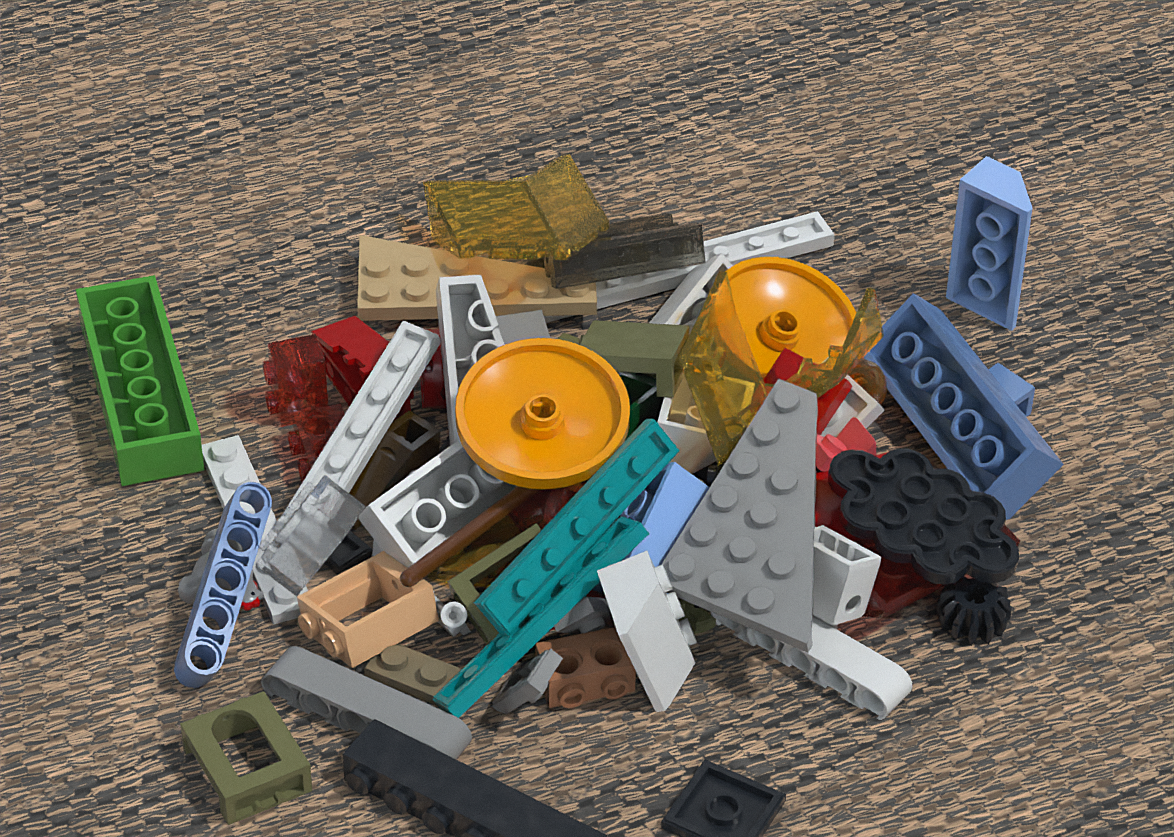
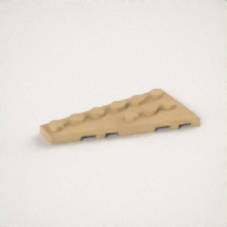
[357,235,597,321]

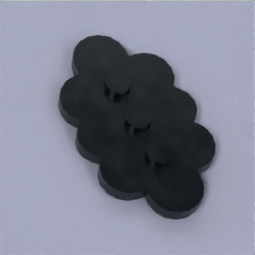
[828,448,1019,585]

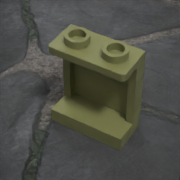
[579,320,691,397]

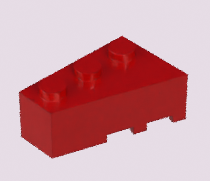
[311,316,414,420]

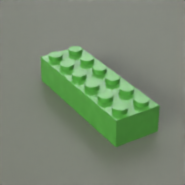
[76,275,204,486]

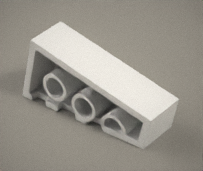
[436,275,505,446]

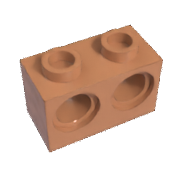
[535,627,636,708]

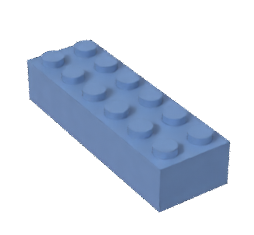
[859,293,1064,520]

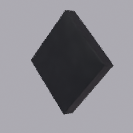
[661,759,786,837]

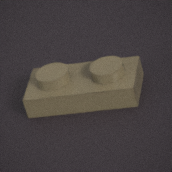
[364,644,462,706]

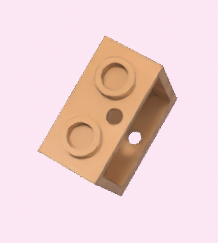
[297,551,439,668]

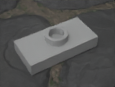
[554,597,613,634]
[492,649,563,714]

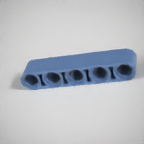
[174,482,272,688]

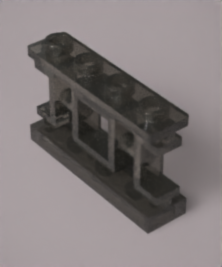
[524,213,706,289]

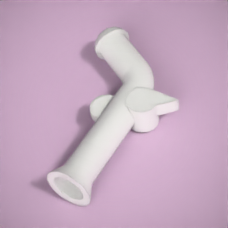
[433,591,471,637]

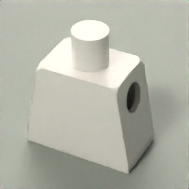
[813,525,881,629]

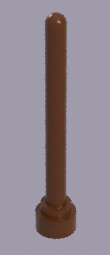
[400,486,542,587]

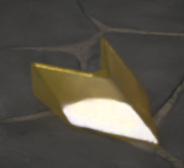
[423,154,610,260]
[679,271,884,465]

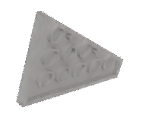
[661,379,818,653]

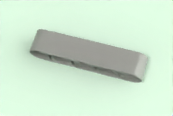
[261,646,472,760]

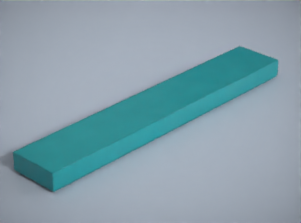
[474,419,680,636]
[432,516,649,718]

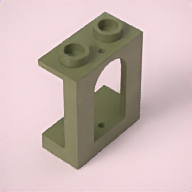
[180,691,312,825]

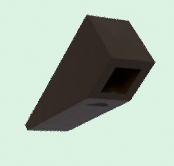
[334,410,441,530]

